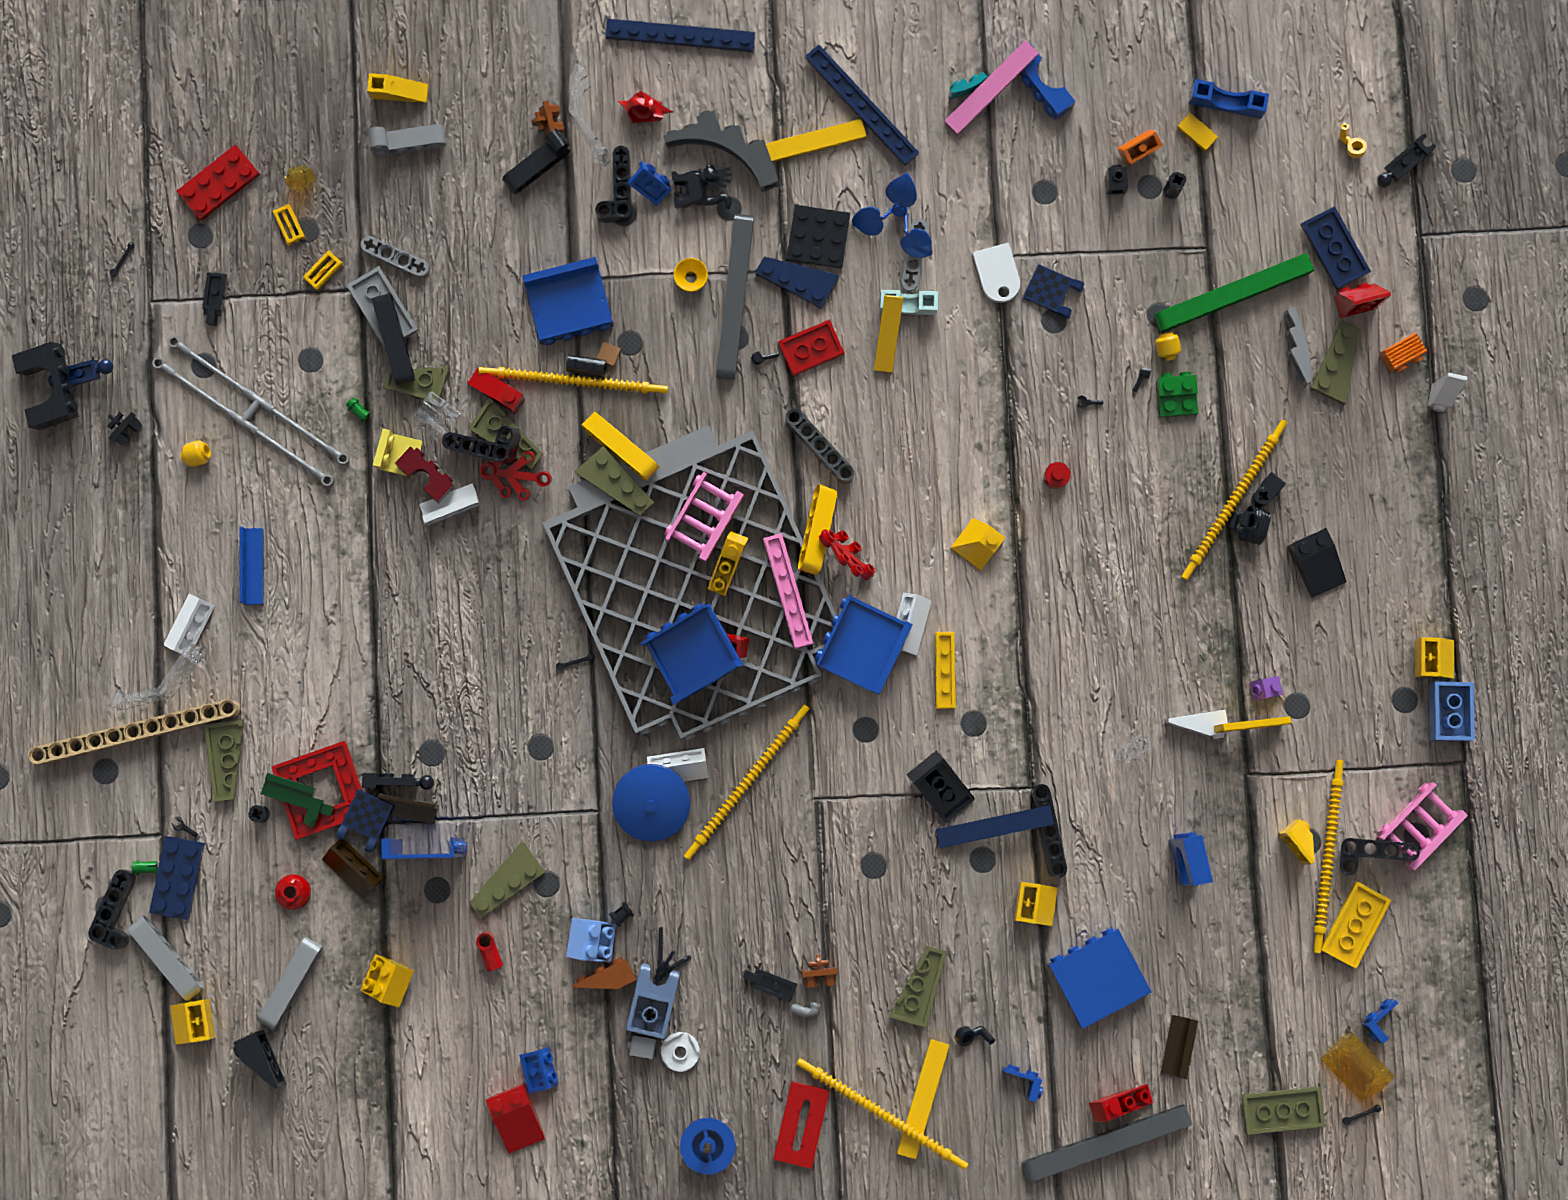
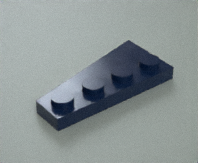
[755,256,839,309]

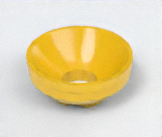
[674,258,708,292]

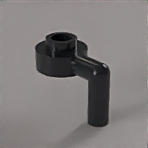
[954,1026,995,1047]

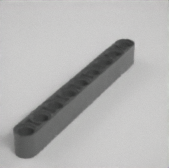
[716,214,754,380]
[1021,1104,1192,1182]

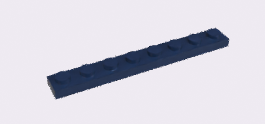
[605,18,755,52]
[805,44,919,166]

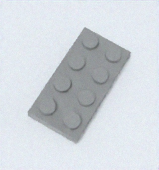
[347,266,418,348]

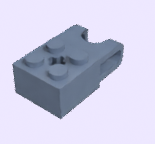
[625,963,679,1039]

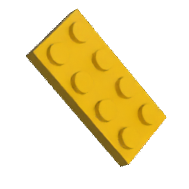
[1321,881,1391,969]

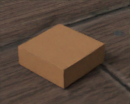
[597,342,621,367]

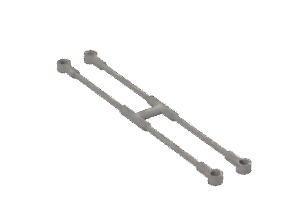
[152,336,350,487]

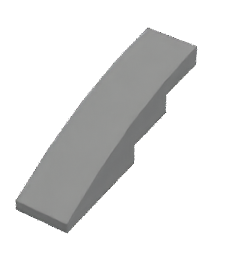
[1284,307,1311,387]

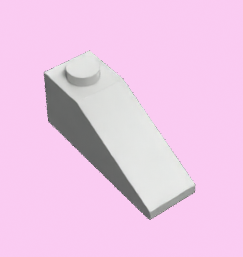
[1428,373,1467,412]
[1165,710,1229,739]

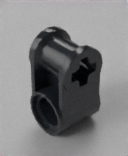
[1251,471,1286,508]

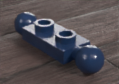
[48,359,114,387]

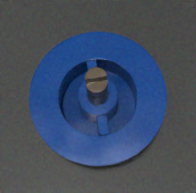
[680,1118,736,1174]

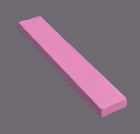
[945,40,1039,135]
[763,533,814,649]

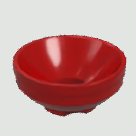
[275,874,311,910]

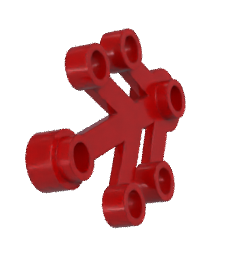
[479,450,552,501]
[819,529,876,581]

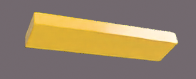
[874,295,903,373]
[935,632,956,709]
[1213,716,1292,733]

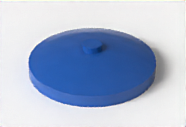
[612,764,690,841]

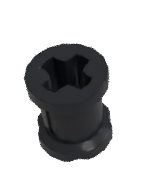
[248,805,270,823]
[609,902,635,927]

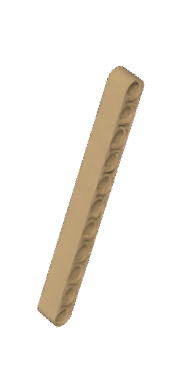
[28,699,240,765]

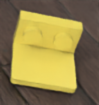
[373,429,423,478]

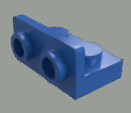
[628,161,671,206]
[519,1047,558,1093]

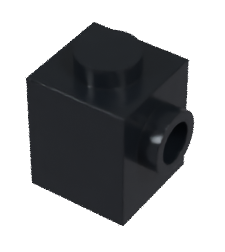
[1105,165,1128,195]

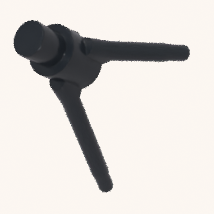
[653,927,692,982]

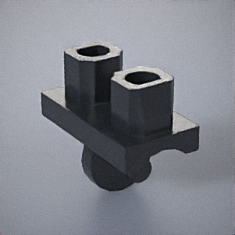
[107,411,142,446]

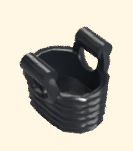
[1229,505,1271,545]

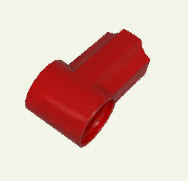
[476,931,503,972]

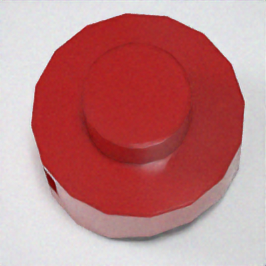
[1043,462,1070,489]

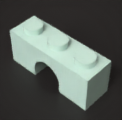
[880,290,938,315]

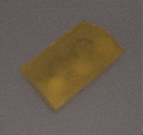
[1320,1031,1395,1102]

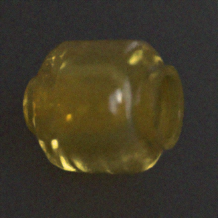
[285,165,315,191]

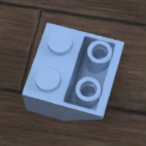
[566,918,616,963]

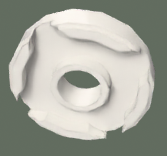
[661,1032,700,1072]

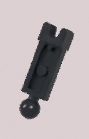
[1377,134,1436,187]
[362,773,434,790]

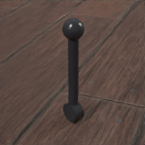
[110,242,135,277]
[556,653,595,670]
[1342,1105,1381,1125]

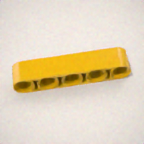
[581,412,659,482]
[798,484,837,575]

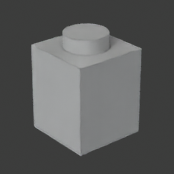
[627,1034,657,1059]

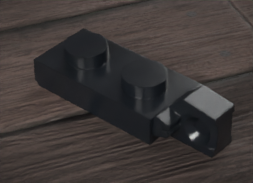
[202,272,228,326]
[742,969,797,1002]

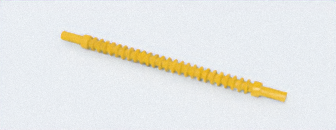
[479,367,668,394]
[1181,419,1288,581]
[683,704,810,860]
[1314,760,1344,953]
[796,1058,968,1171]

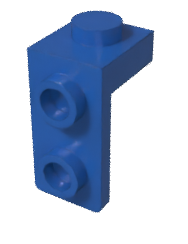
[1363,999,1399,1044]
[1002,1064,1043,1102]

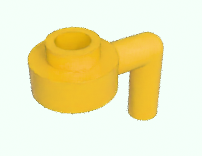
[1339,123,1367,158]

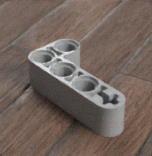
[368,124,446,157]

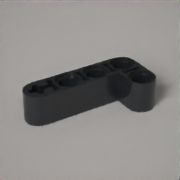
[502,129,571,195]
[595,145,632,223]
[442,426,521,464]
[1340,838,1420,876]
[88,869,136,950]

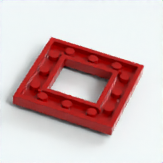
[271,741,363,840]

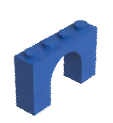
[1169,832,1213,886]

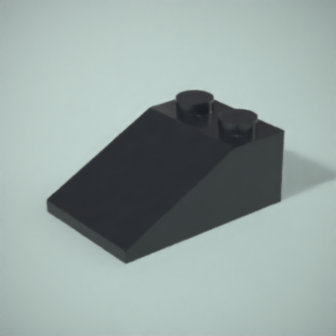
[1287,528,1347,598]
[906,750,975,823]
[233,1029,287,1089]

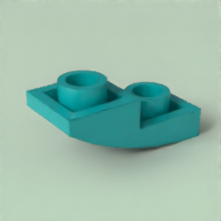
[949,72,988,99]

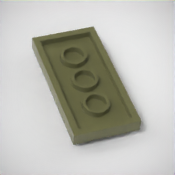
[1241,1086,1325,1135]

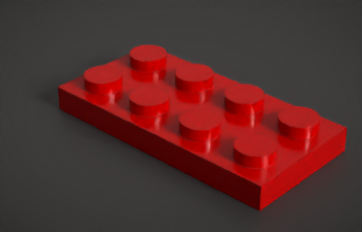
[177,144,260,221]

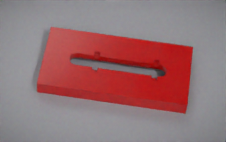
[773,1081,830,1169]

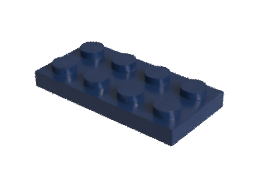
[1300,206,1371,290]
[149,836,205,920]

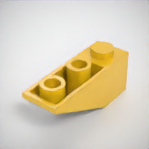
[367,73,428,103]
[708,531,749,596]

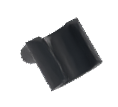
[751,351,779,365]
[1132,367,1151,392]
[1077,395,1103,408]
[171,817,198,837]

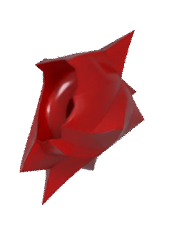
[617,91,673,124]

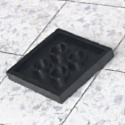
[786,204,850,269]

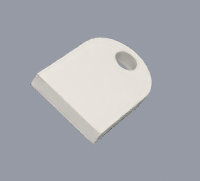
[972,243,1020,303]

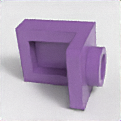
[1249,676,1283,701]

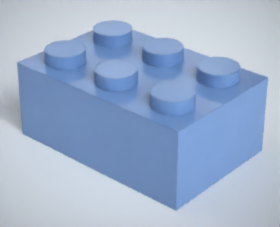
[1428,682,1475,742]

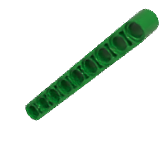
[1153,253,1315,333]

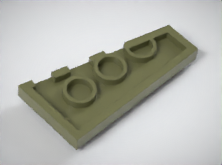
[1310,321,1360,405]
[468,397,543,470]
[574,447,655,516]
[204,719,244,802]
[470,841,545,918]
[888,946,947,1028]

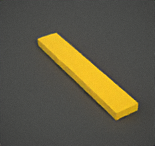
[766,119,866,162]
[897,1038,950,1160]

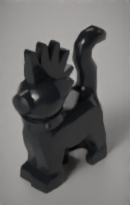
[671,164,732,209]

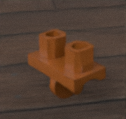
[531,101,564,136]
[802,955,838,988]

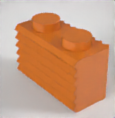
[1117,129,1163,165]
[1380,333,1427,373]

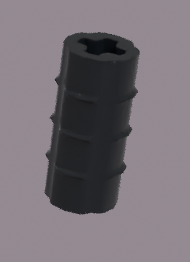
[1163,172,1186,199]
[566,355,607,377]

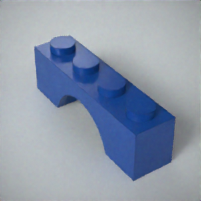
[1020,43,1076,120]
[1188,79,1269,119]

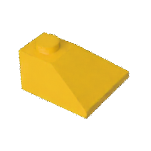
[951,518,1006,571]
[1278,819,1315,864]

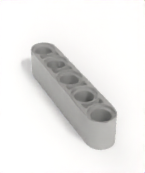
[127,915,204,1001]
[257,937,323,1031]

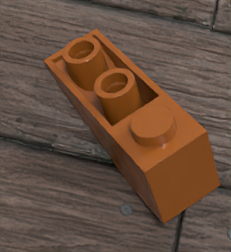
[572,957,637,989]

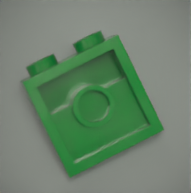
[1156,372,1198,418]

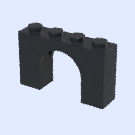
[12,342,79,430]

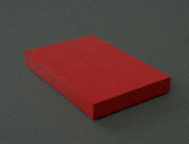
[778,319,845,377]

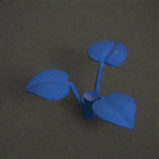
[852,172,933,258]

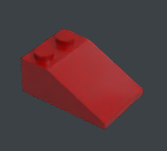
[1334,282,1391,319]
[486,1083,546,1153]

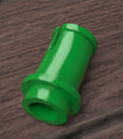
[346,398,370,422]
[132,860,158,875]

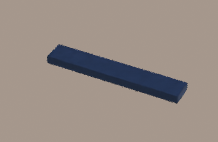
[936,805,1054,848]

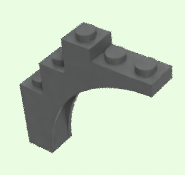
[663,110,780,192]

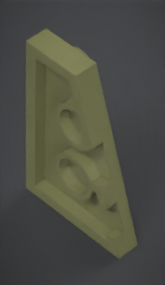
[383,366,450,404]

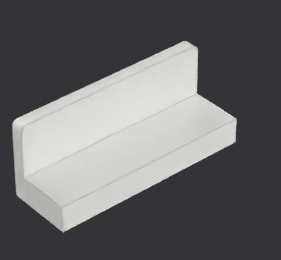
[419,484,481,526]
[897,593,931,655]
[164,594,215,657]
[647,748,709,782]

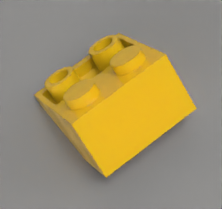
[1415,637,1454,679]
[1014,881,1058,926]
[360,954,414,1007]
[170,998,215,1045]

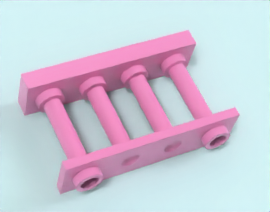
[664,472,744,563]
[1376,782,1468,871]

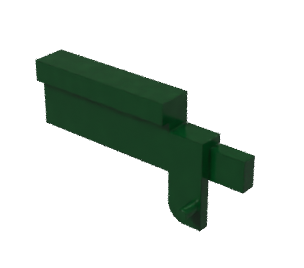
[261,773,334,828]

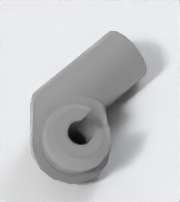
[791,1002,821,1017]

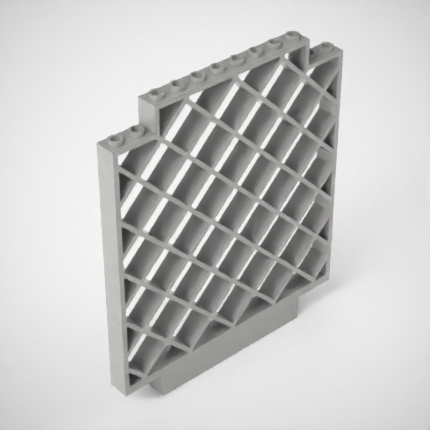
[543,425,836,741]

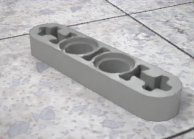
[901,219,928,292]
[361,236,430,278]

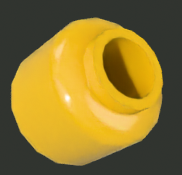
[1155,332,1182,361]
[180,440,211,467]

